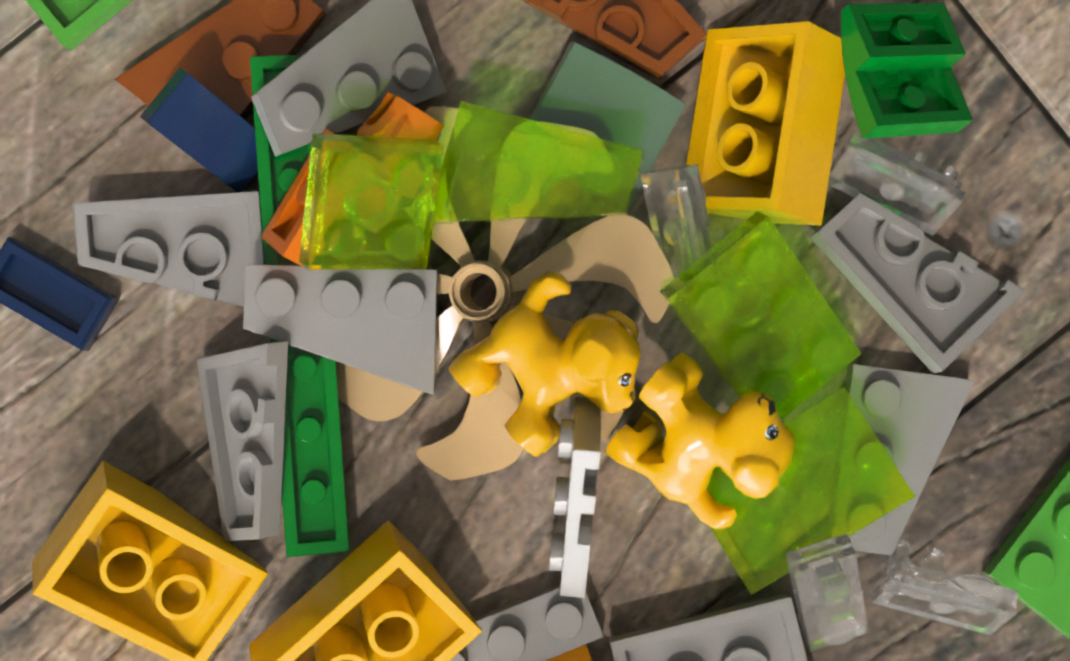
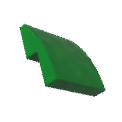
[841,3,973,139]

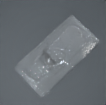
[828,129,965,236]
[640,164,731,293]
[786,533,869,652]
[872,540,1017,635]

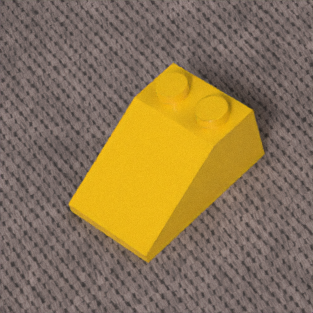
[32,461,268,661]

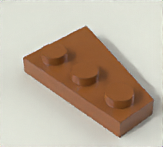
[114,0,327,120]
[521,0,707,80]

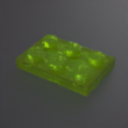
[659,211,861,419]
[708,388,916,595]

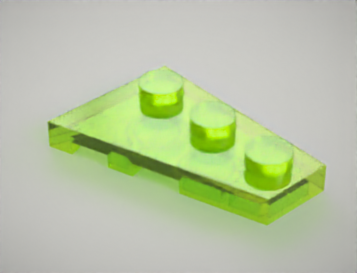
[426,101,645,225]

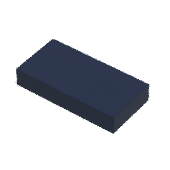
[140,67,258,192]
[0,237,119,351]

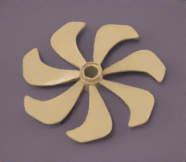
[327,106,676,481]

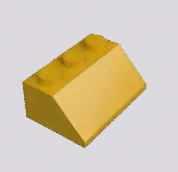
[679,21,845,226]
[249,520,482,661]

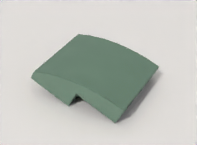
[527,42,686,211]

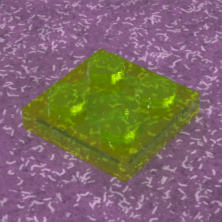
[299,134,444,270]

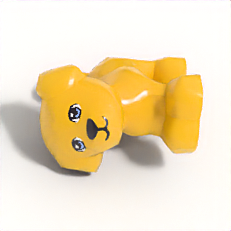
[448,271,640,457]
[605,352,795,530]

